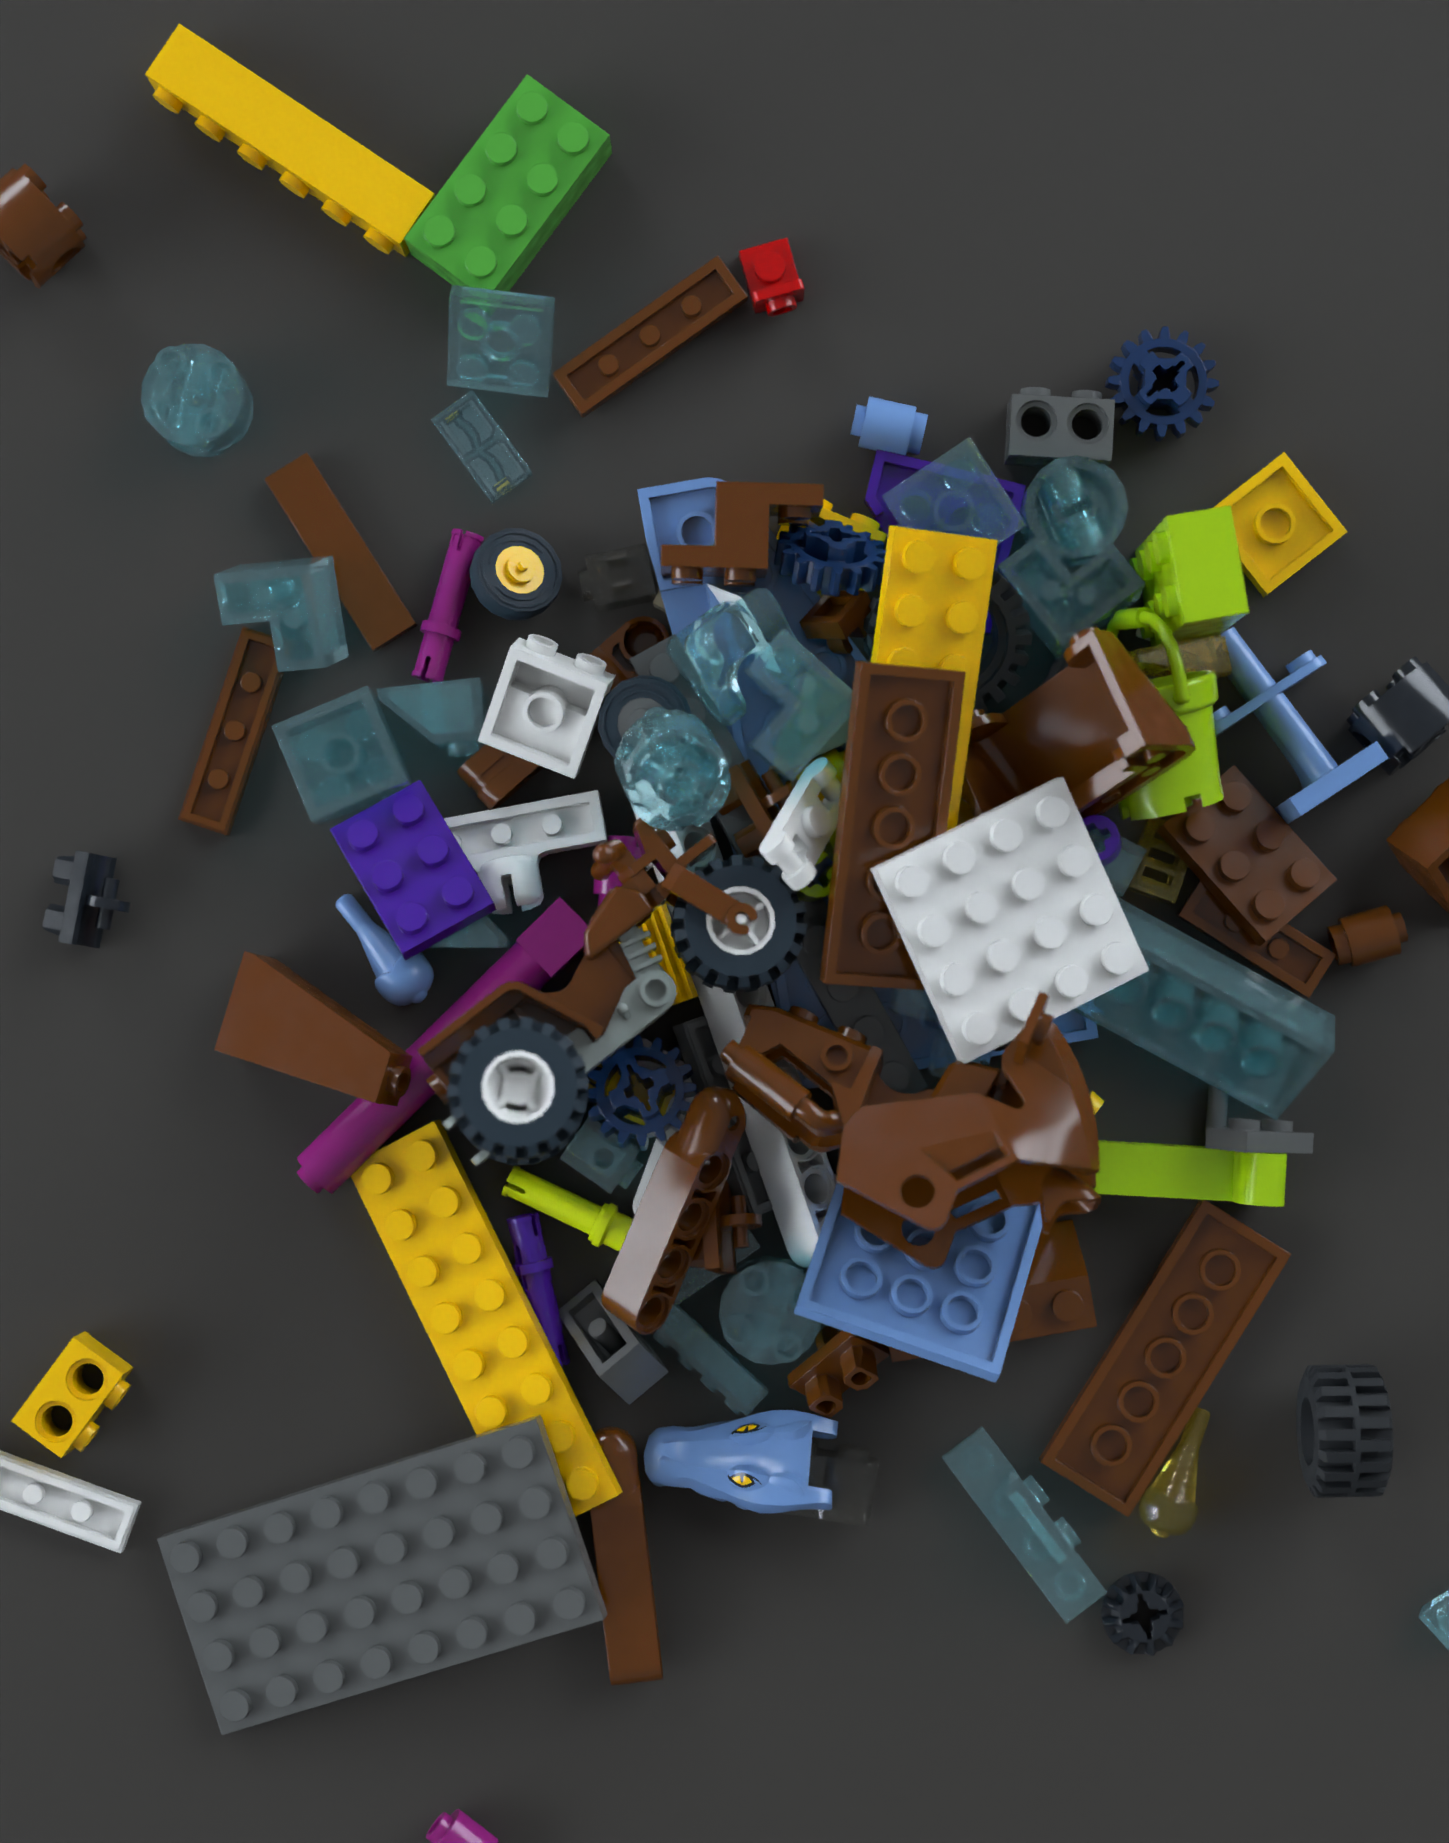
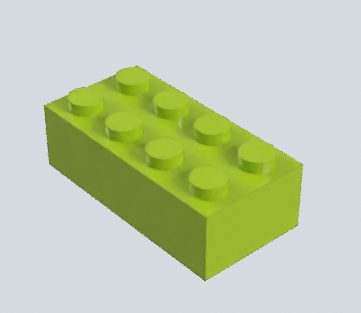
[1129,505,1249,650]

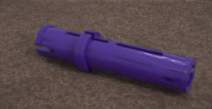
[506,1212,571,1367]

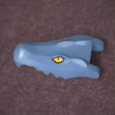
[644,1410,838,1514]

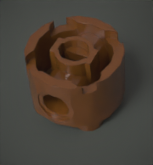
[0,163,87,289]

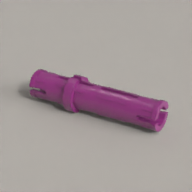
[411,528,484,685]

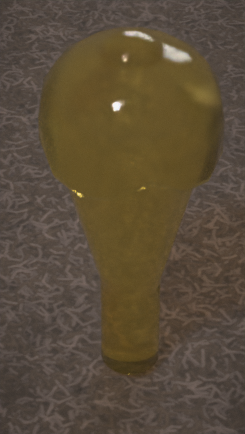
[1138,1407,1211,1538]

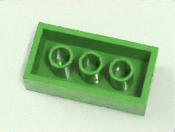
[404,74,612,314]

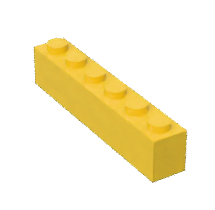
[145,23,435,257]

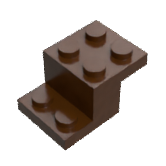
[661,481,824,587]

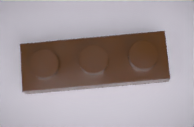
[1176,880,1336,998]

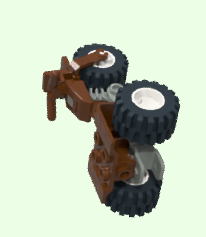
[417,816,807,1167]

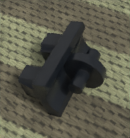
[42,850,130,948]

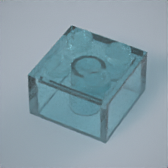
[880,437,1027,545]
[271,686,413,825]

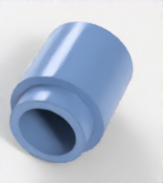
[850,396,928,456]

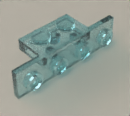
[941,1426,1107,1624]

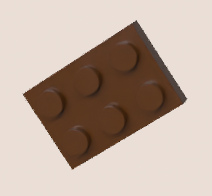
[1157,765,1337,947]

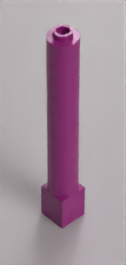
[297,897,588,1194]

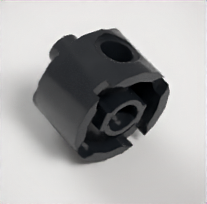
[1346,656,1449,776]

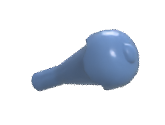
[336,894,434,1006]

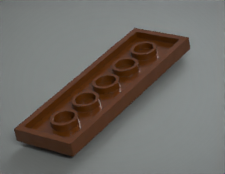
[820,660,966,990]
[1039,1200,1292,1517]

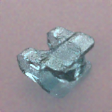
[666,588,809,726]

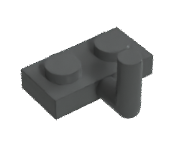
[1205,1084,1314,1154]

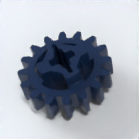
[1105,326,1219,441]
[774,520,886,596]
[587,1035,698,1151]

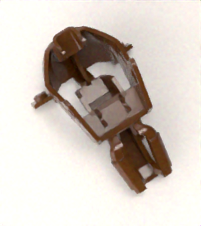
[720,991,1102,1269]

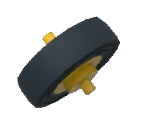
[470,528,563,620]

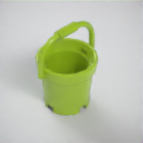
[1106,607,1224,820]

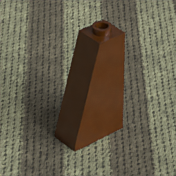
[214,951,413,1106]

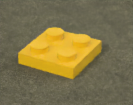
[1213,452,1348,597]

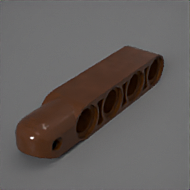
[457,616,669,810]
[602,1086,746,1335]
[590,1426,663,1686]

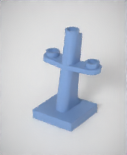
[1209,627,1388,824]

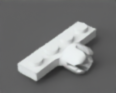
[444,790,607,914]

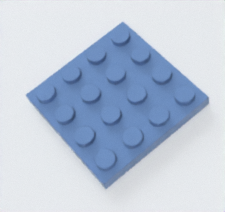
[793,1182,1042,1383]

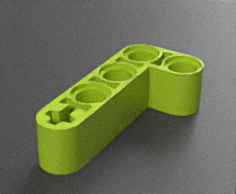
[1094,1140,1287,1207]

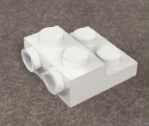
[478,634,616,779]

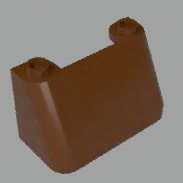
[962,627,1196,819]

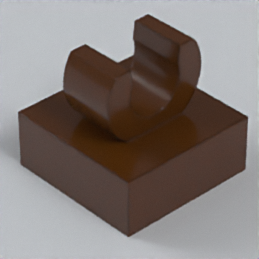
[799,590,871,654]

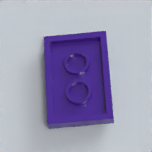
[330,780,496,961]

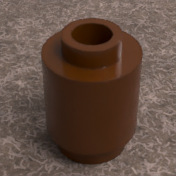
[1327,905,1408,967]

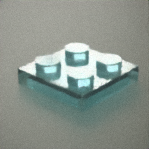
[447,285,555,398]

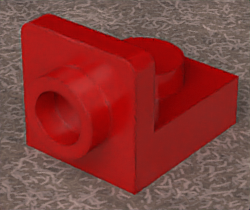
[738,237,805,316]

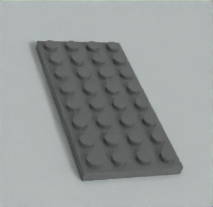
[157,1415,608,1735]

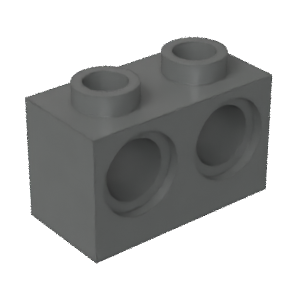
[1004,387,1115,470]

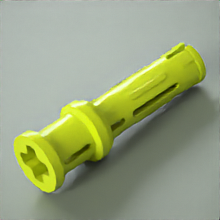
[501,1165,633,1251]

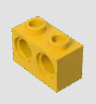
[11,1331,134,1458]

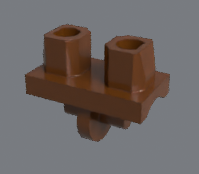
[708,759,798,858]
[690,1180,763,1275]
[787,1326,890,1418]

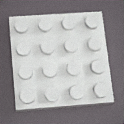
[870,777,1149,1064]

